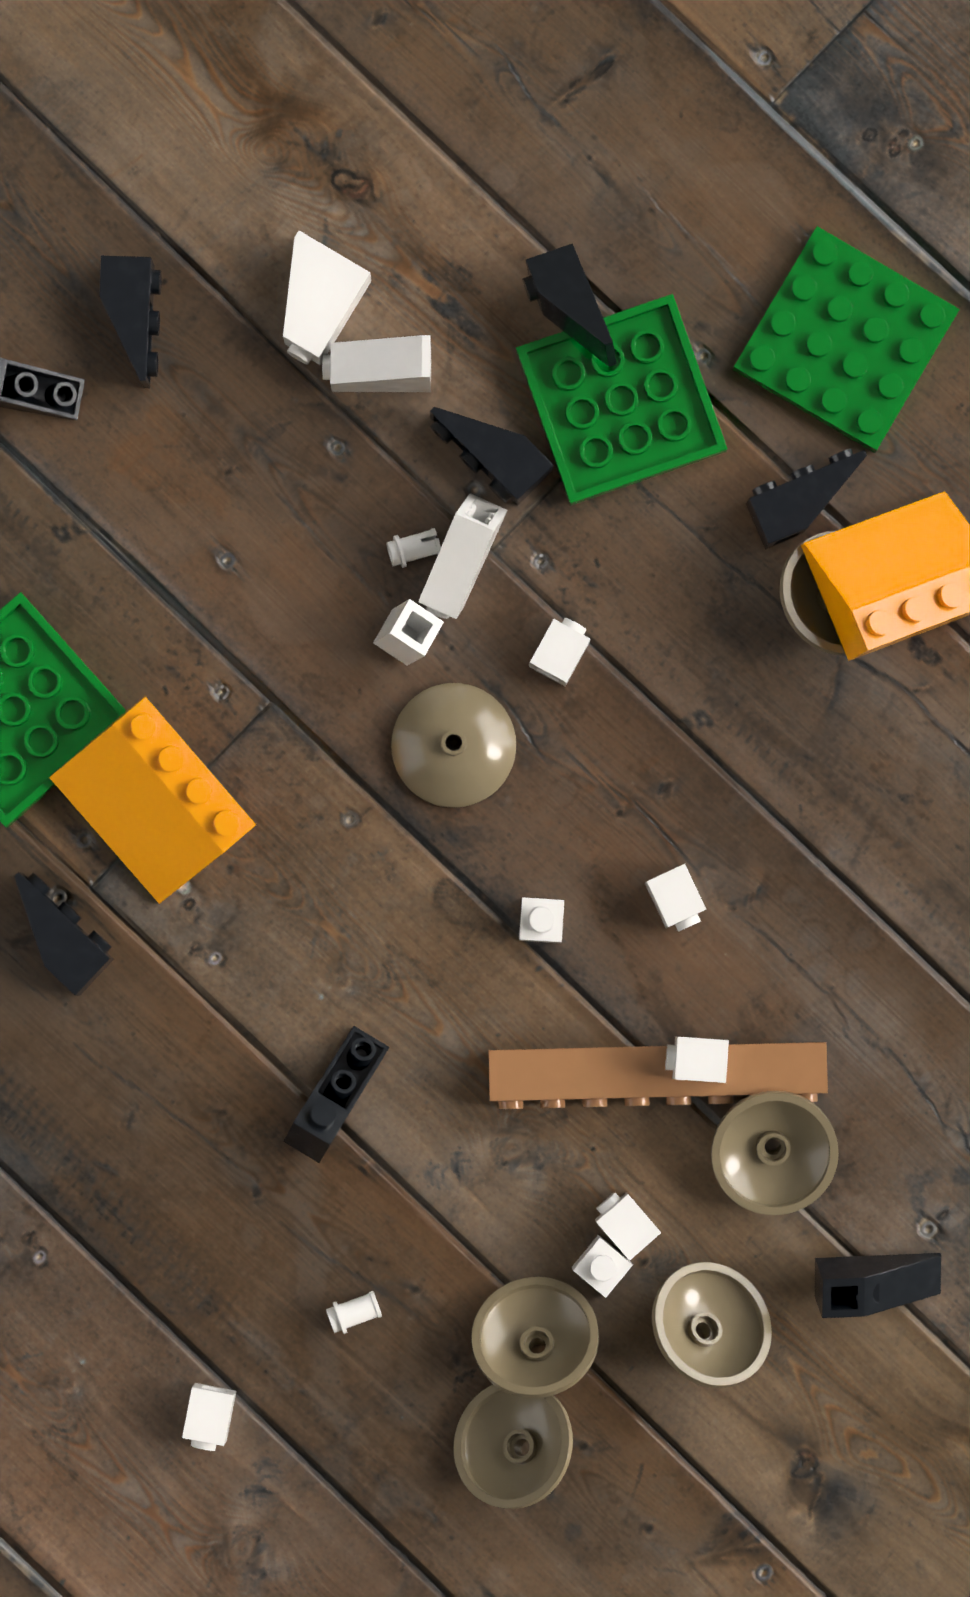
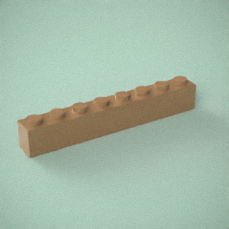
[488,1042,828,1109]

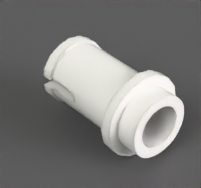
[386,528,441,568]
[326,1291,382,1334]

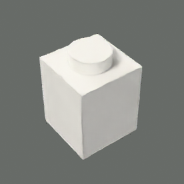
[373,599,444,666]
[529,618,590,686]
[645,864,706,932]
[519,897,564,943]
[665,1036,729,1083]
[595,1192,661,1261]
[572,1235,633,1298]
[182,1383,236,1451]

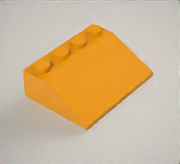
[801,491,970,661]
[49,696,256,904]

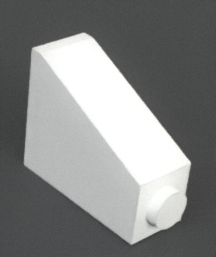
[283,231,371,365]
[322,335,431,392]
[418,493,507,619]

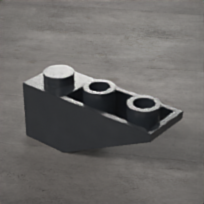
[99,255,162,388]
[0,358,85,420]
[430,407,553,506]
[746,448,867,550]
[14,872,114,996]
[283,1026,390,1163]
[815,1253,942,1318]

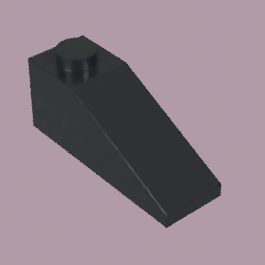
[522,243,617,367]

